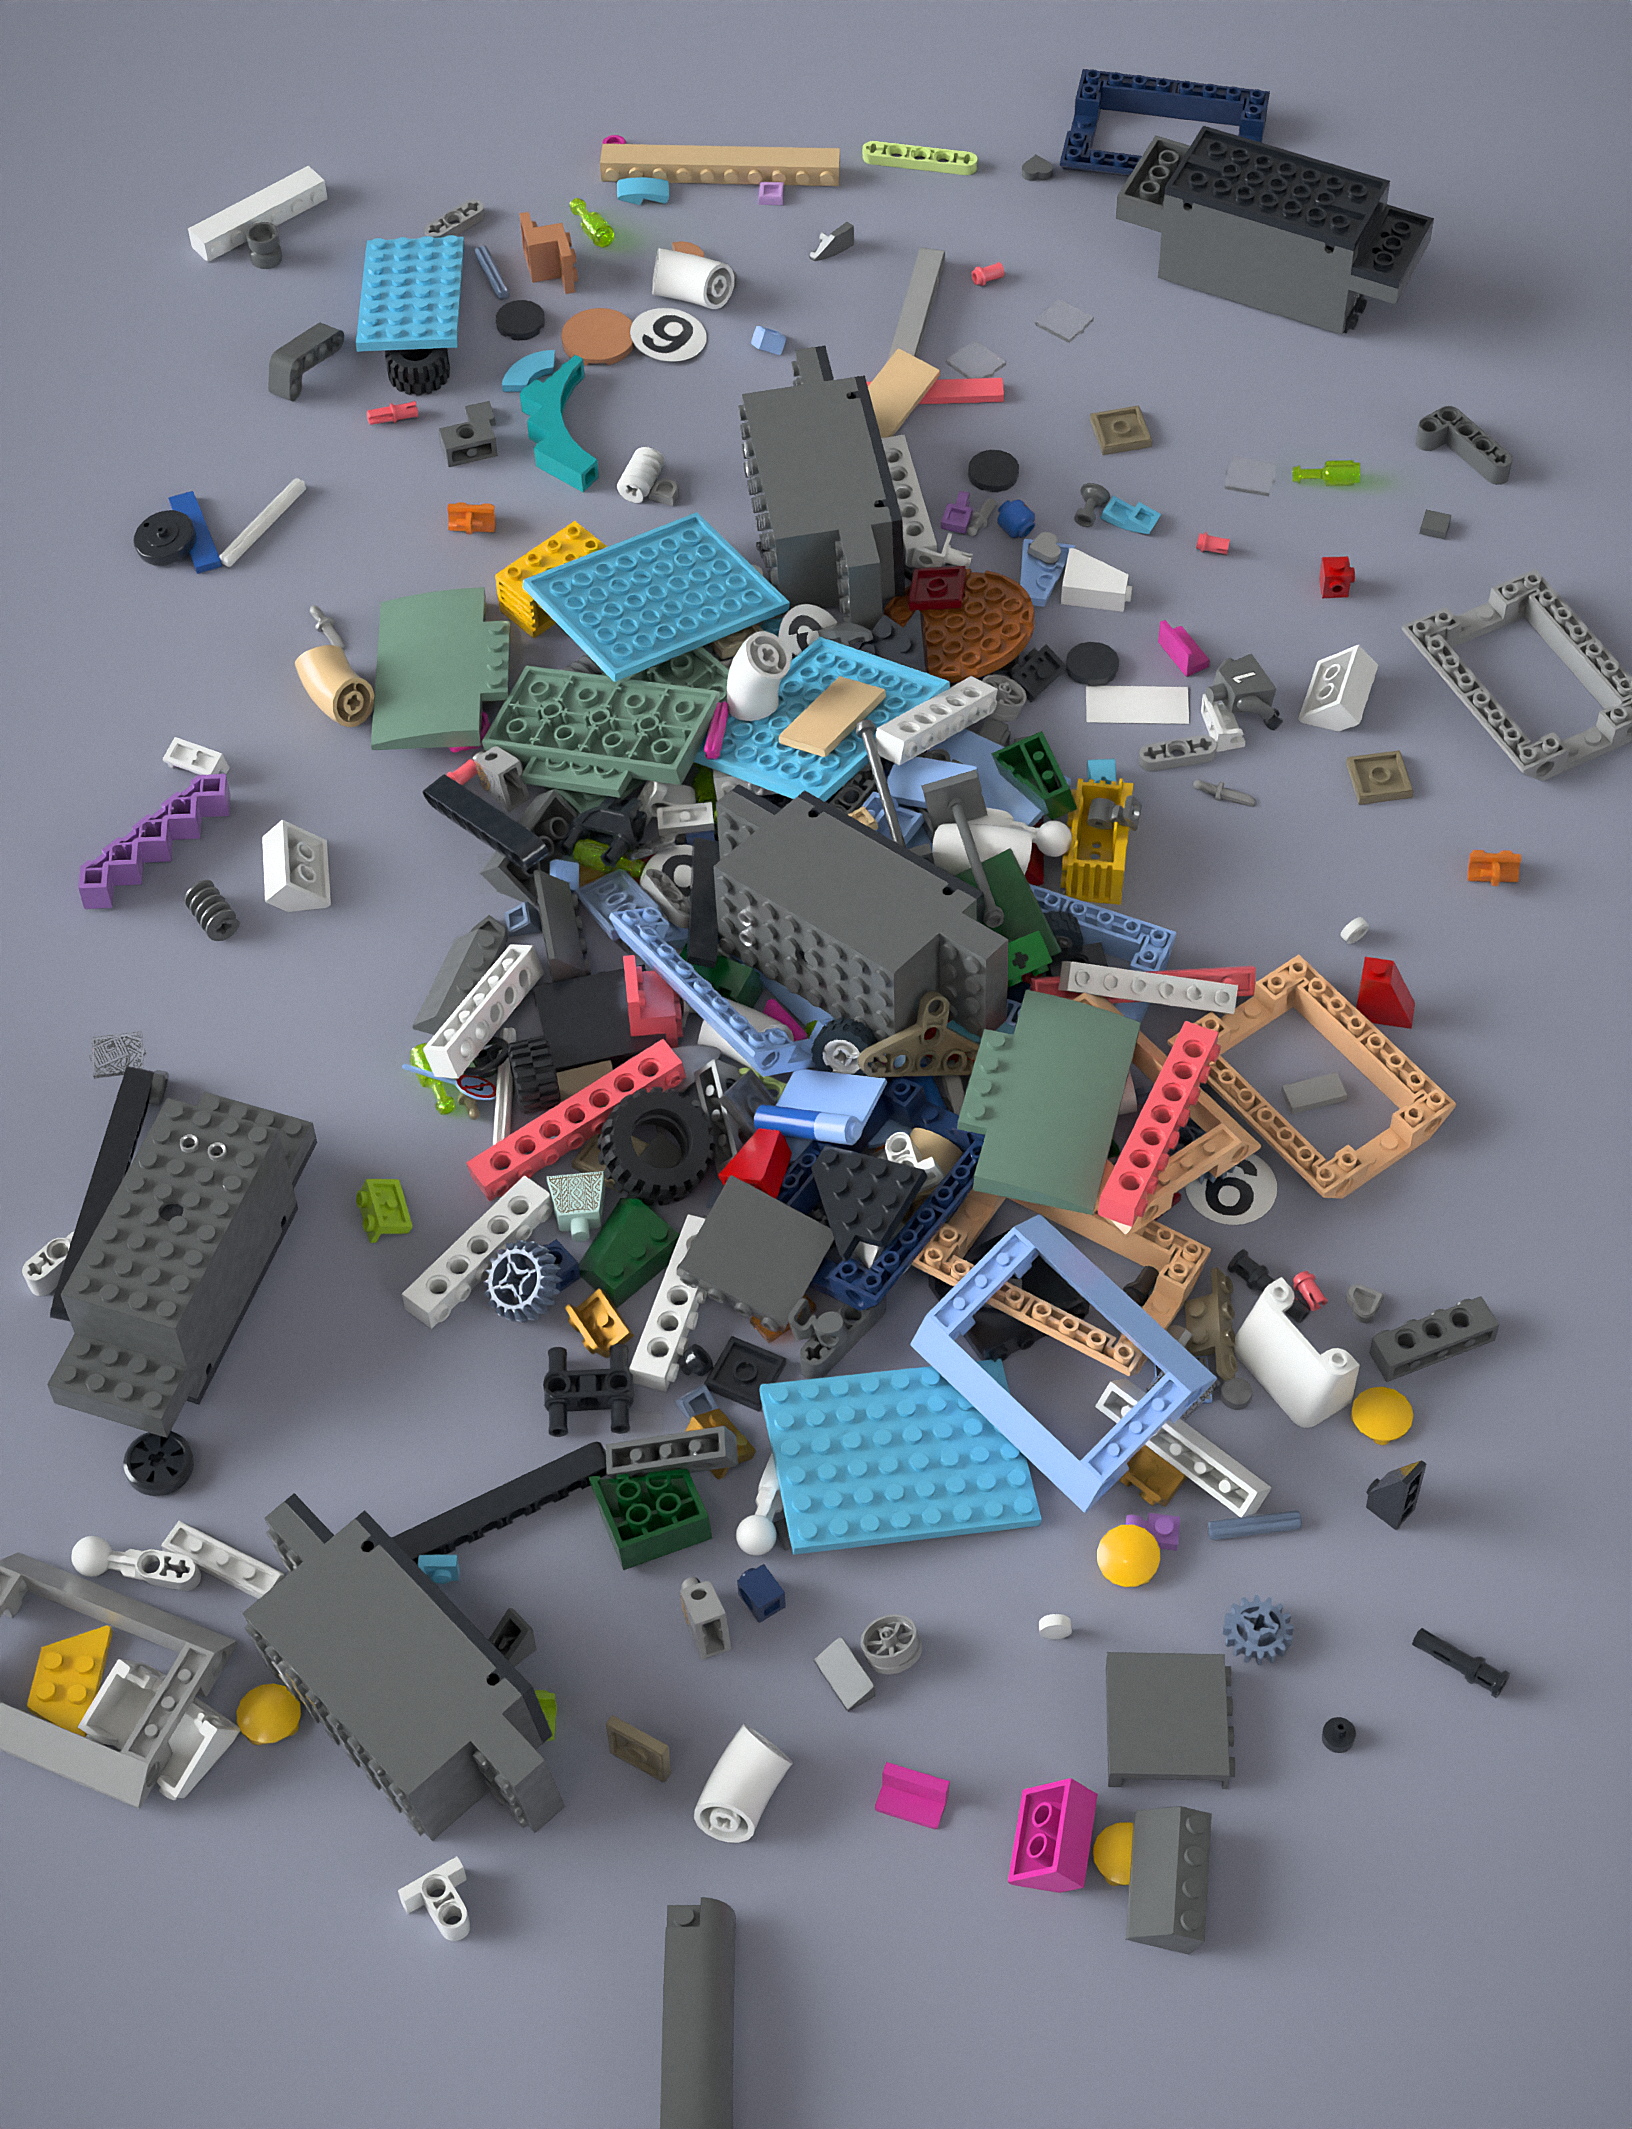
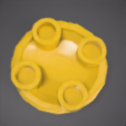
[1350,1387,1414,1445]
[1097,1524,1160,1587]
[236,1683,301,1745]
[1093,1822,1134,1886]

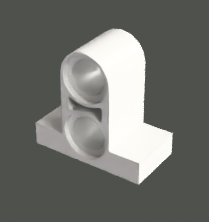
[637,780,696,826]
[885,1132,945,1193]
[398,1856,470,1941]

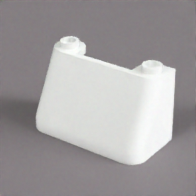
[1234,1277,1360,1428]
[78,1659,240,1800]

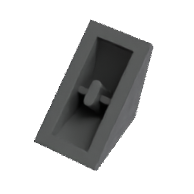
[488,1608,537,1667]

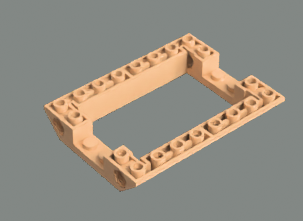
[1167,955,1456,1199]
[1073,993,1261,1238]
[912,1189,1211,1377]

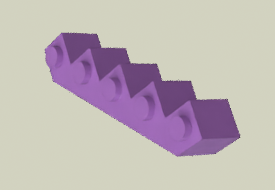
[78,774,231,909]

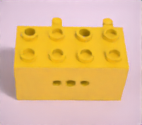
[495,521,608,638]
[1060,778,1133,905]

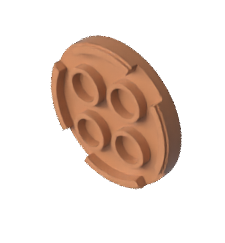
[561,308,634,365]

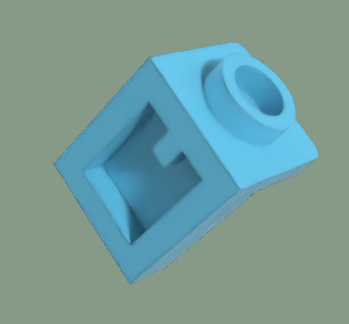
[418,1555,460,1584]

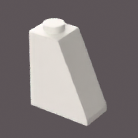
[1061,548,1133,612]

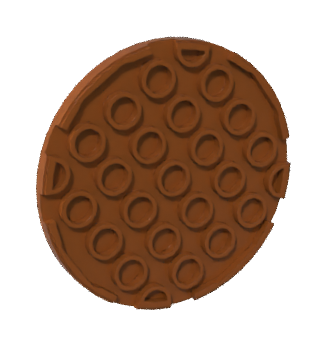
[883,569,1035,683]

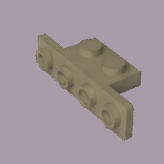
[1185,1267,1238,1381]

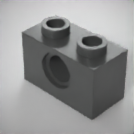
[439,417,498,467]

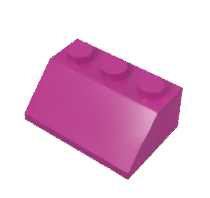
[1008,1778,1098,1893]

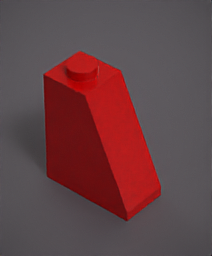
[1356,956,1415,1029]
[718,1128,792,1199]

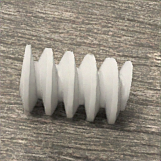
[617,447,665,503]

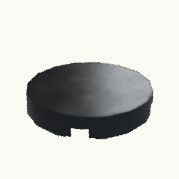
[496,300,545,341]
[968,450,1019,493]
[1066,642,1119,687]

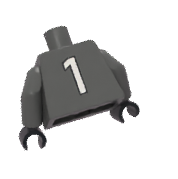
[1206,654,1283,730]

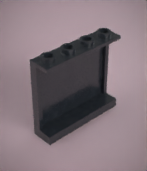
[533,964,666,1073]
[928,1229,1090,1362]

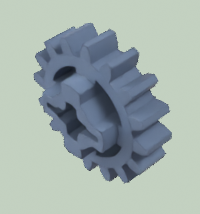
[1222,1595,1294,1665]

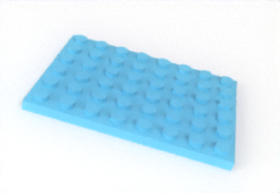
[523,512,790,682]
[693,637,950,802]
[760,1359,1042,1555]

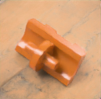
[447,502,496,535]
[1467,850,1521,886]

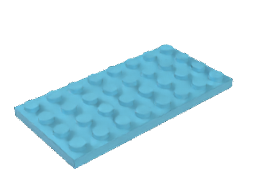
[356,235,464,352]

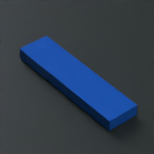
[168,491,222,574]

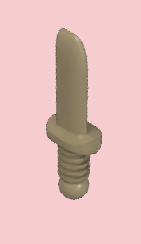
[455,1074,480,1120]

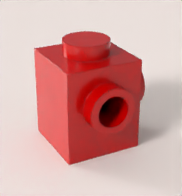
[1319,556,1355,598]

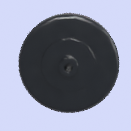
[133,510,196,566]

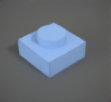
[550,859,579,892]

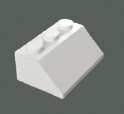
[1298,645,1378,732]
[262,820,331,912]

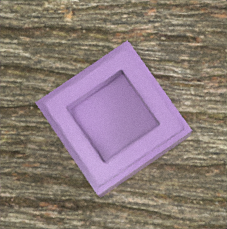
[759,182,784,205]

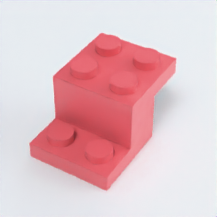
[623,955,683,1049]

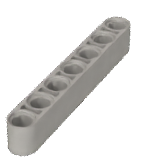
[888,247,945,360]

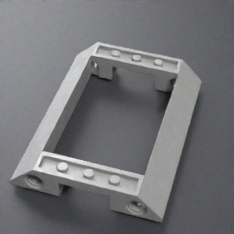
[1402,569,1632,781]
[0,1552,238,1810]

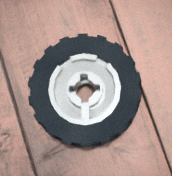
[811,1018,878,1076]

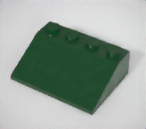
[955,848,1061,968]

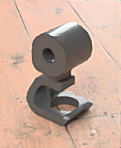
[1087,795,1142,831]
[788,1298,848,1348]

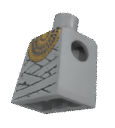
[473,746,530,812]
[680,1577,731,1660]

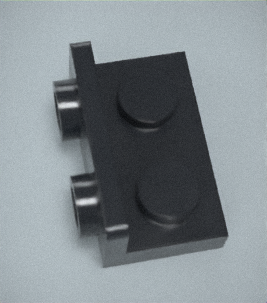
[1007,644,1068,702]

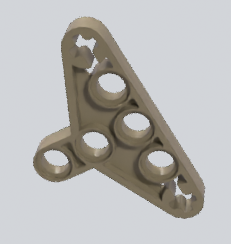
[858,991,980,1077]

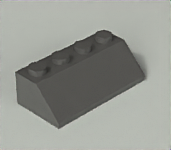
[480,789,578,906]
[533,870,591,983]
[412,929,507,1035]
[1126,1806,1212,1955]

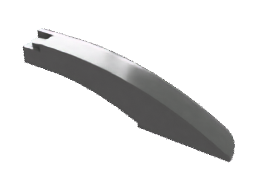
[660,1897,736,2129]

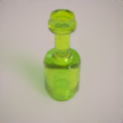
[569,198,614,248]
[1292,460,1360,486]
[693,762,717,813]
[573,839,646,878]
[410,1043,456,1115]

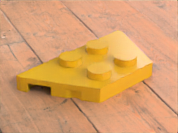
[27,1625,113,1737]

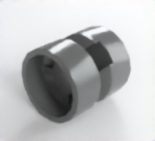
[246,222,283,269]

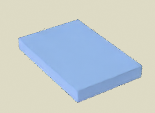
[887,756,978,808]

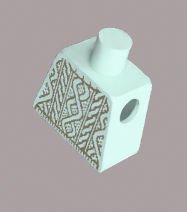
[547,1171,605,1242]

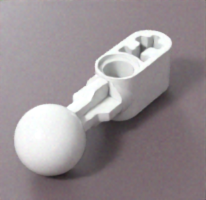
[968,808,1072,857]
[22,1232,74,1296]
[736,1453,783,1556]
[72,1536,201,1591]

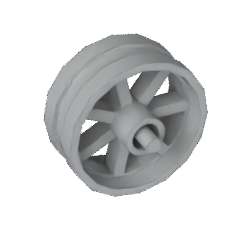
[982,674,1027,722]
[860,1614,923,1675]

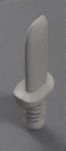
[967,498,997,537]
[310,605,344,649]
[1194,780,1255,806]

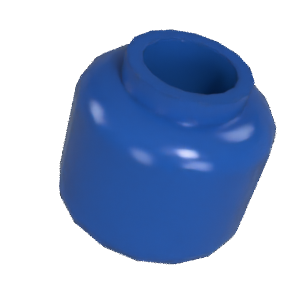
[997,499,1036,538]

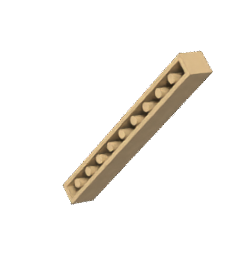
[600,144,840,186]

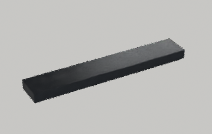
[686,837,720,968]

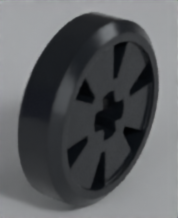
[123,1431,194,1496]

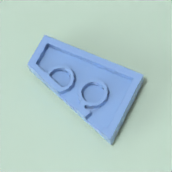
[1019,539,1075,607]

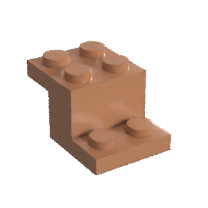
[519,211,578,294]

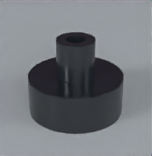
[681,1344,713,1376]
[1322,1717,1356,1753]

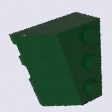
[579,1198,680,1309]
[589,1469,712,1570]

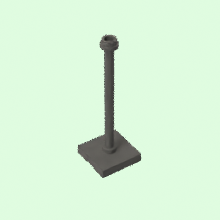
[856,720,934,864]
[921,769,1004,928]

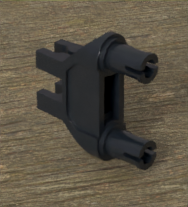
[557,796,647,867]

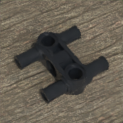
[543,1344,634,1437]

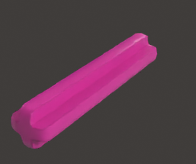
[704,701,729,759]

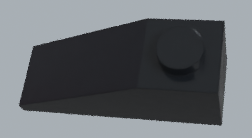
[1366,1460,1427,1530]

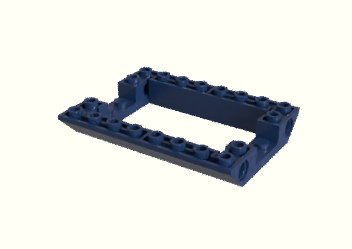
[1060,69,1270,177]
[777,1076,985,1311]

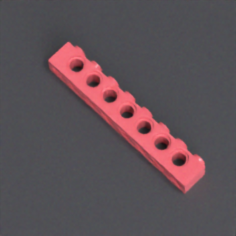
[1098,1021,1221,1227]
[466,1039,686,1202]

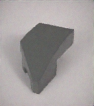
[809,222,854,261]
[817,623,873,646]

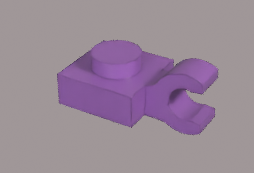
[941,491,973,534]
[1125,1513,1180,1551]

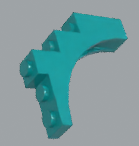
[520,355,599,492]

